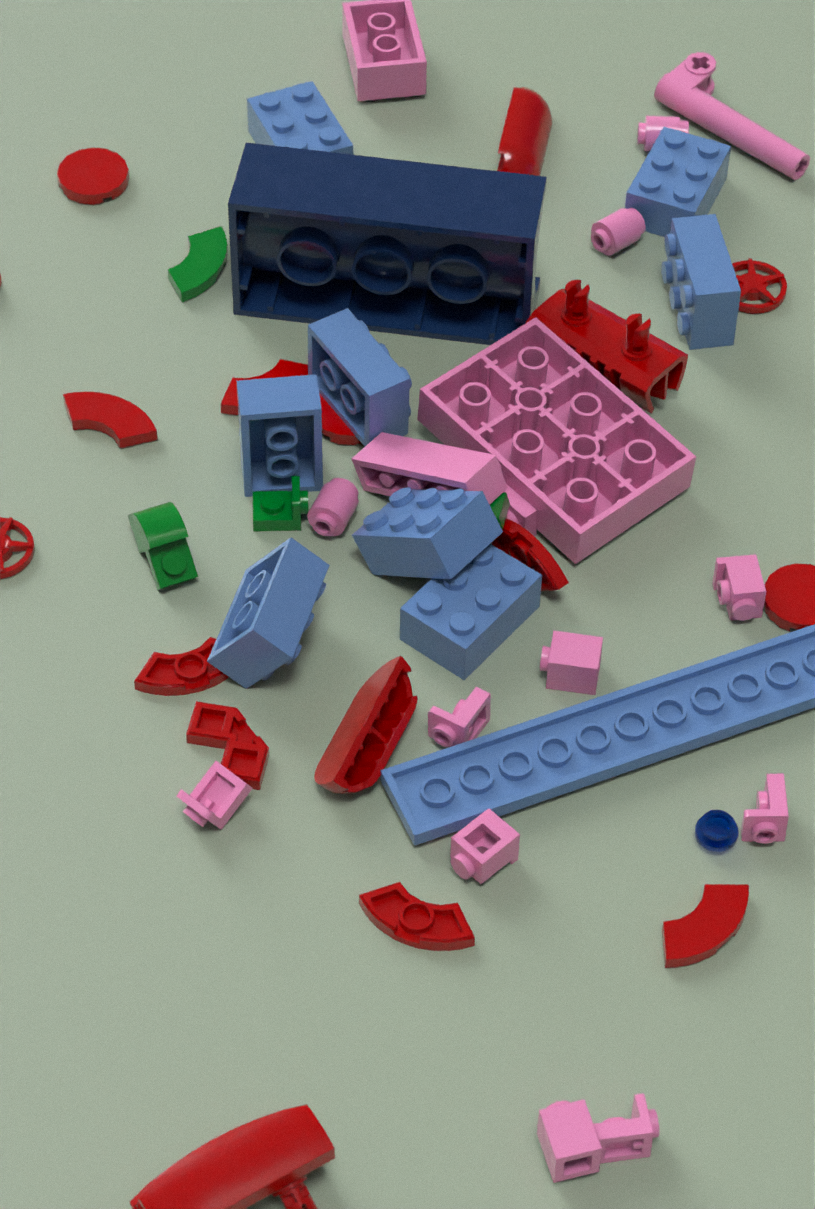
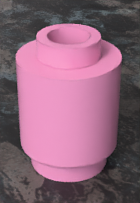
[637,116,689,152]
[591,208,646,256]
[307,478,359,536]

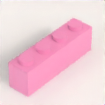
[351,432,508,505]

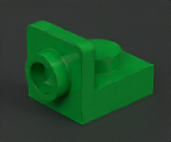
[253,476,309,532]

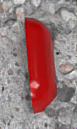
[497,87,552,176]
[314,655,418,794]

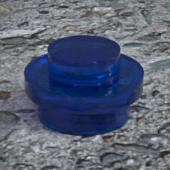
[695,810,739,852]

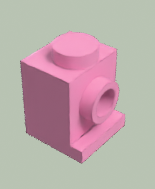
[712,554,766,621]
[450,808,520,884]

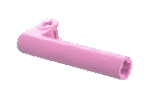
[654,52,810,180]

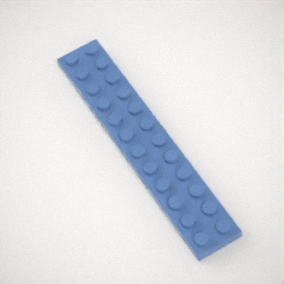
[380,624,815,846]

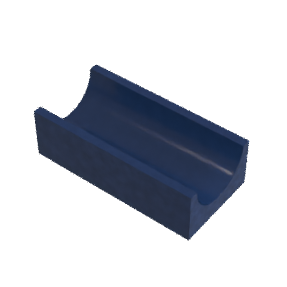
[228,142,547,345]

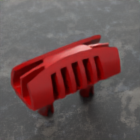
[525,280,688,414]
[129,1104,335,1209]

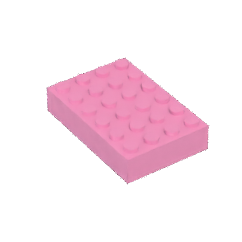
[417,317,696,564]

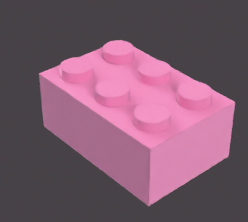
[342,0,427,101]

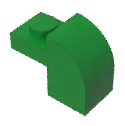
[127,502,198,590]

